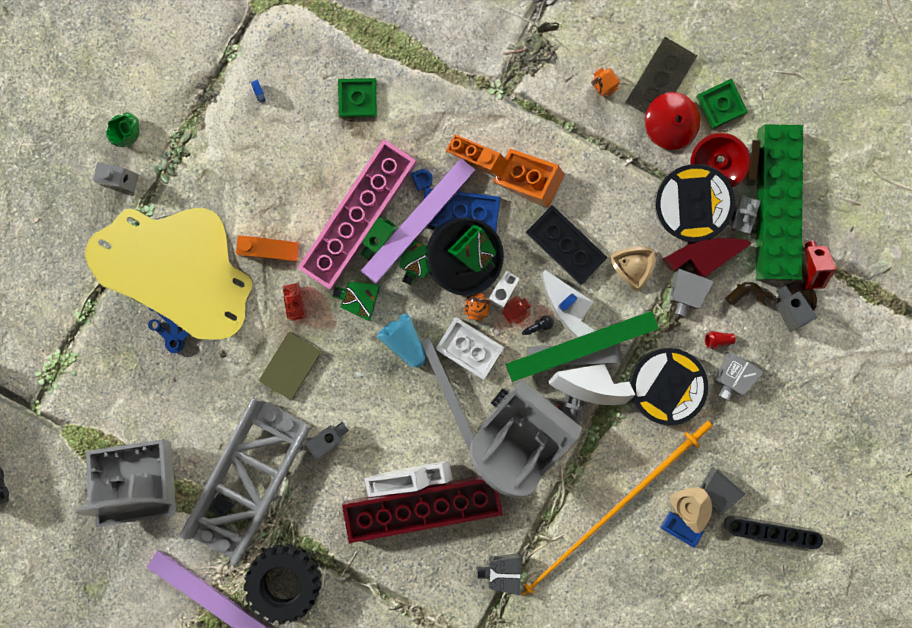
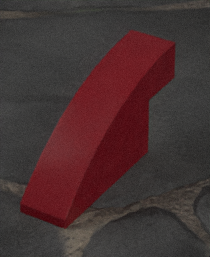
[662,238,751,277]

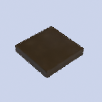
[747,140,761,186]

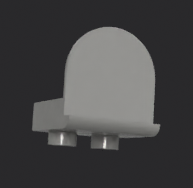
[470,379,582,498]
[76,439,176,527]

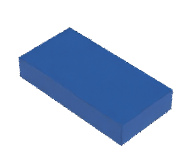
[660,511,704,548]

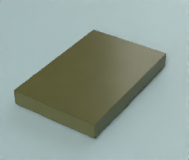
[259,332,322,400]

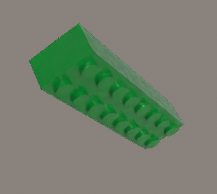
[756,124,803,281]

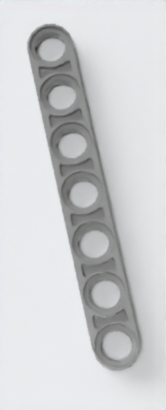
[421,337,474,452]

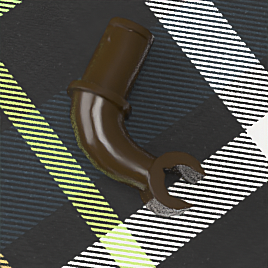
[725,282,773,306]

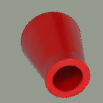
[705,331,736,350]

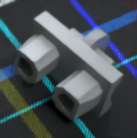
[730,195,761,234]
[562,394,584,425]

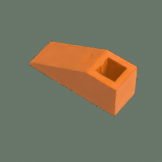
[446,134,508,179]

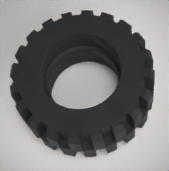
[243,544,322,624]

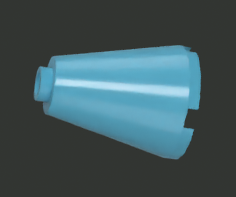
[376,313,427,368]

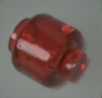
[502,296,531,324]

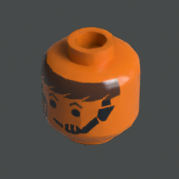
[591,67,620,97]
[464,293,490,321]

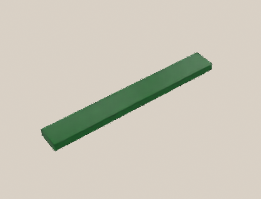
[505,310,659,382]

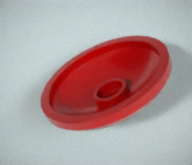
[645,92,700,150]
[690,133,750,188]

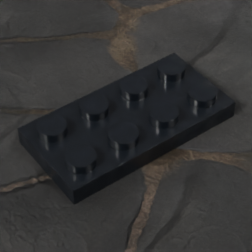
[526,205,608,285]

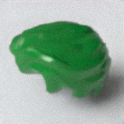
[105,112,140,147]

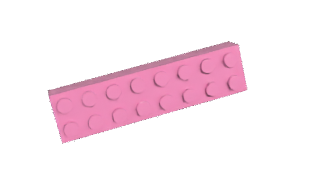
[298,139,417,291]

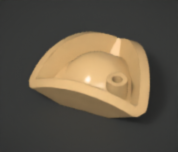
[610,247,655,291]
[670,487,712,533]

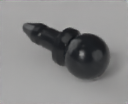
[522,315,554,335]

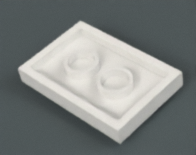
[435,317,504,380]

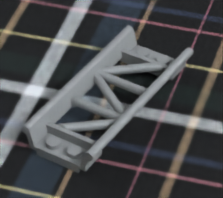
[179,397,311,567]

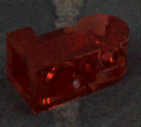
[283,283,308,321]

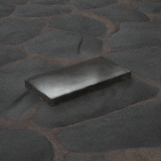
[625,37,697,114]

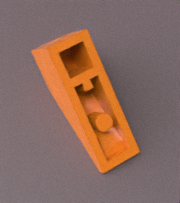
[236,235,299,261]

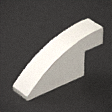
[541,270,595,337]
[549,364,635,405]
[364,461,453,497]

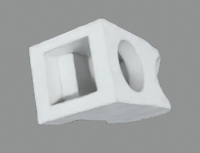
[488,270,520,310]

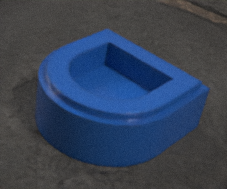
[251,79,266,103]
[411,169,433,192]
[558,293,578,312]

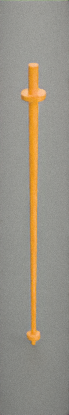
[522,421,713,596]

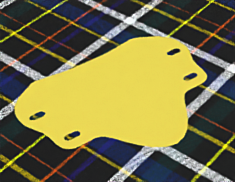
[85,208,252,340]

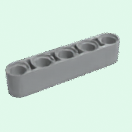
[527,343,621,365]

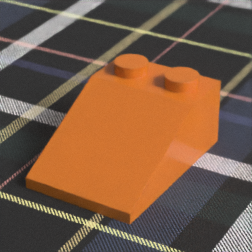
[493,149,565,208]

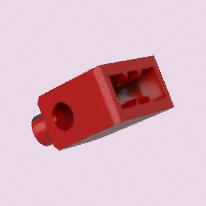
[802,241,836,290]

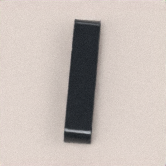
[724,515,823,549]

